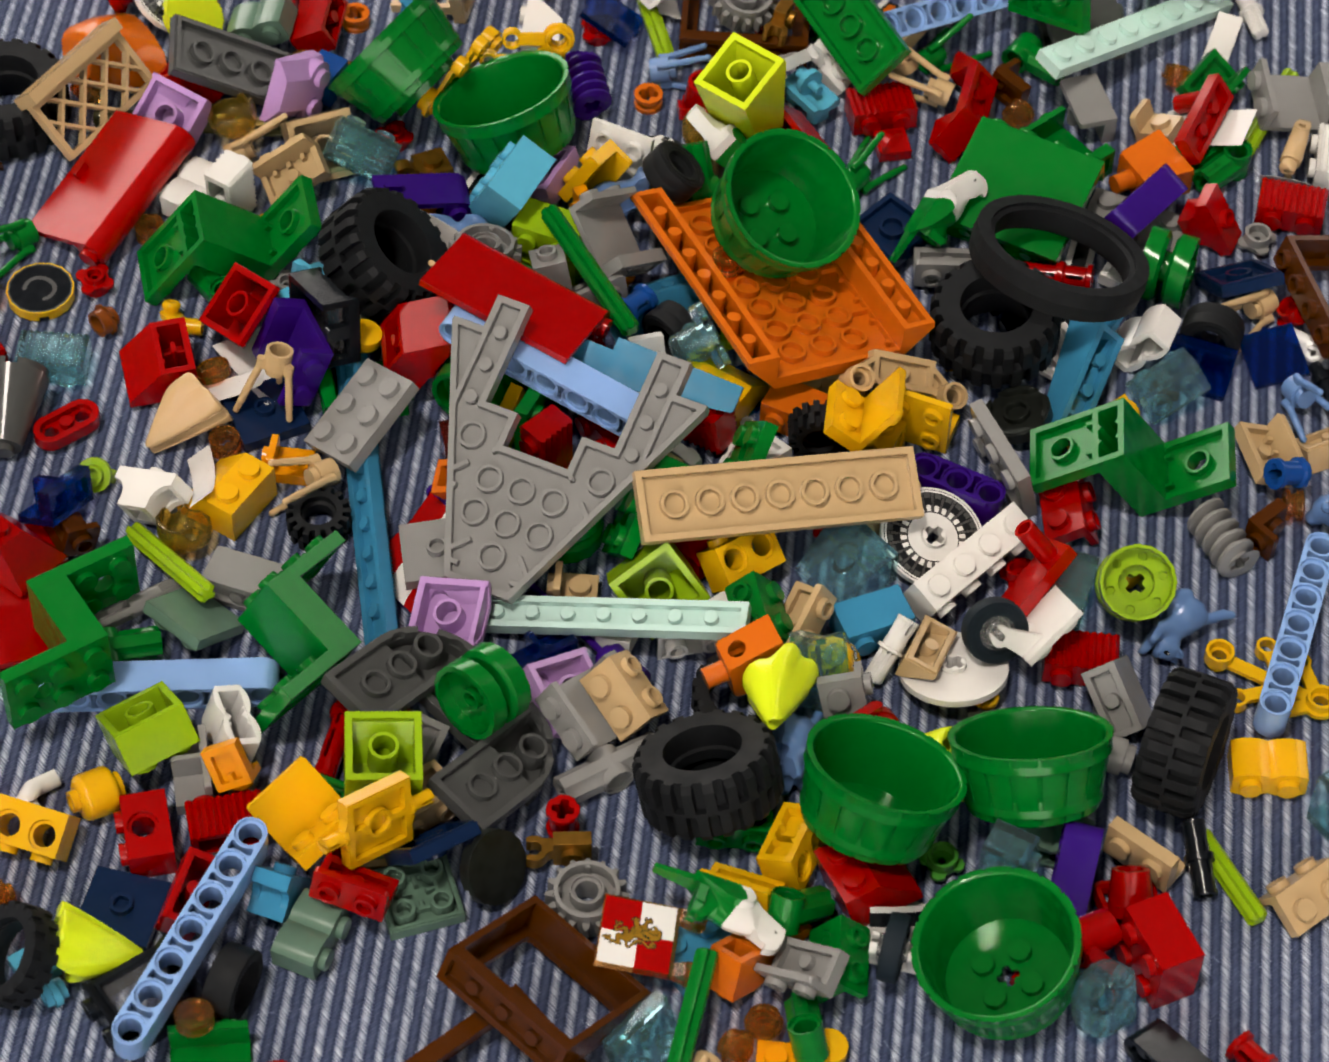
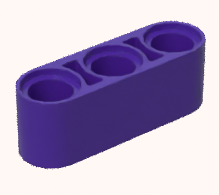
[1104,163,1188,238]
[915,452,1006,525]
[1051,821,1104,917]

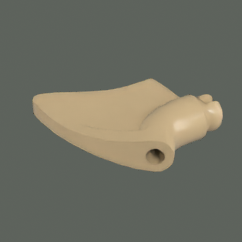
[1279,119,1311,179]

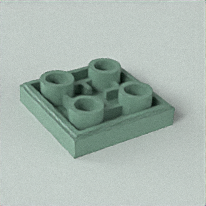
[143,588,245,651]
[373,855,466,941]

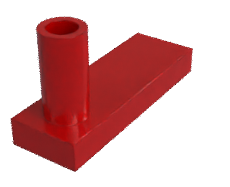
[1173,73,1234,165]
[985,519,1078,626]

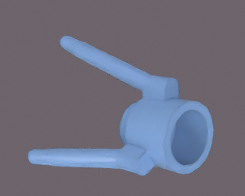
[649,43,712,90]
[1281,373,1329,443]

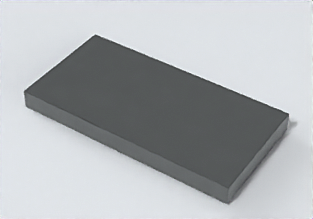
[168,14,291,106]

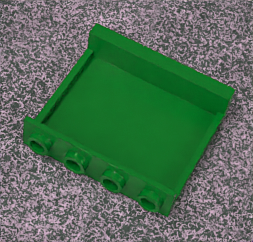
[947,116,1105,275]

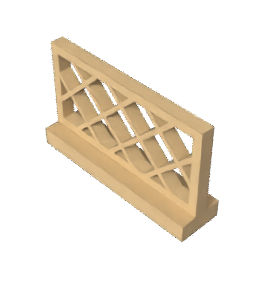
[14,17,153,161]

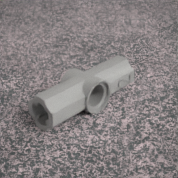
[553,731,654,804]

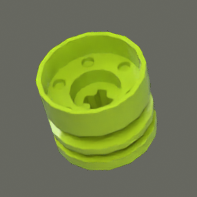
[1094,544,1177,622]

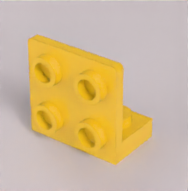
[823,367,906,451]
[901,390,960,454]
[246,756,341,871]

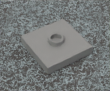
[398,518,445,590]

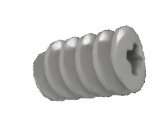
[1187,498,1260,578]

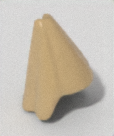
[145,372,233,454]

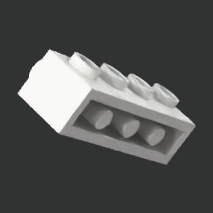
[903,501,1028,621]

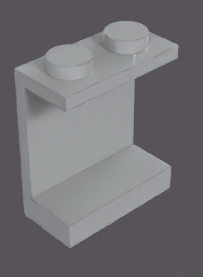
[1247,58,1329,134]
[568,185,667,278]
[535,650,618,761]

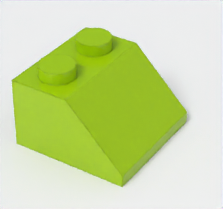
[606,542,710,640]
[344,711,423,797]

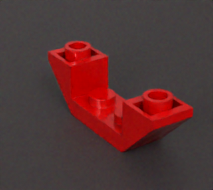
[929,51,998,164]

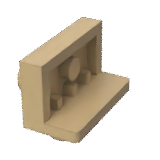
[252,133,332,205]
[1234,413,1304,489]
[784,581,837,658]
[579,650,668,742]
[1102,815,1186,893]
[1259,856,1329,938]

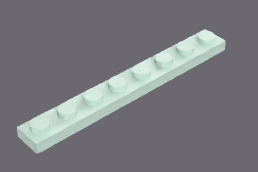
[1035,0,1234,80]
[486,595,752,640]

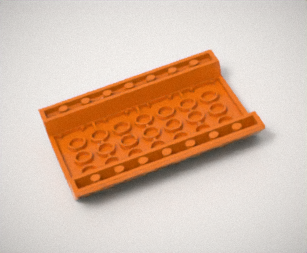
[630,187,935,389]

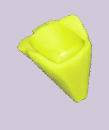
[742,643,819,730]
[54,901,144,984]

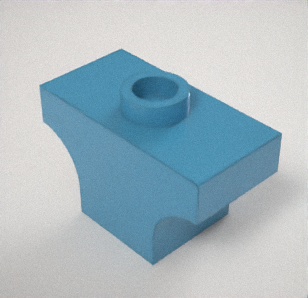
[246,861,312,923]

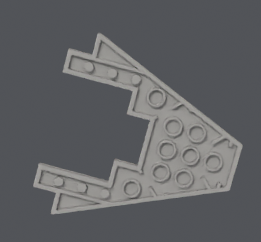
[444,294,710,605]

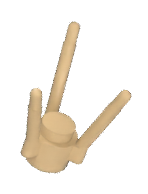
[888,46,956,108]
[223,113,288,163]
[1221,288,1279,354]
[233,341,294,423]
[268,453,341,517]

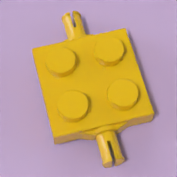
[318,770,435,870]

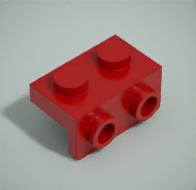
[1039,479,1101,546]
[309,854,400,923]

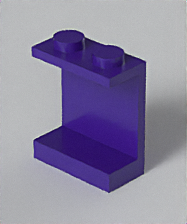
[251,297,334,407]

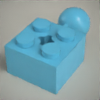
[468,135,556,228]

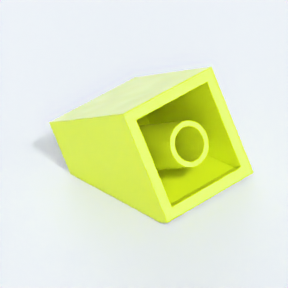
[694,32,786,139]

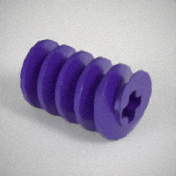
[565,51,612,121]

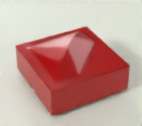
[872,127,912,163]

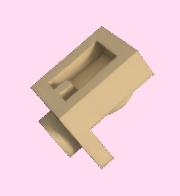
[1130,98,1184,144]
[546,560,599,597]

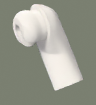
[1284,326,1324,365]
[16,769,61,806]

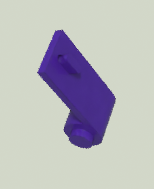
[371,173,472,222]

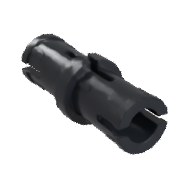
[1180,818,1218,899]

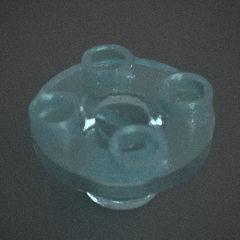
[668,301,732,370]
[1070,959,1137,1038]

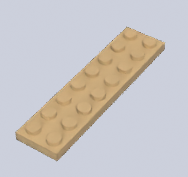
[632,446,924,546]

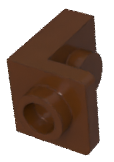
[992,58,1032,115]
[1245,498,1288,561]
[44,512,101,557]

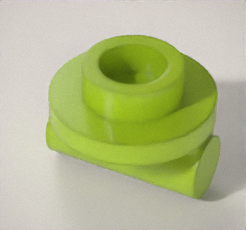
[77,457,117,493]

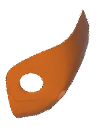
[61,13,167,88]

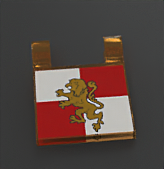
[593,893,708,988]

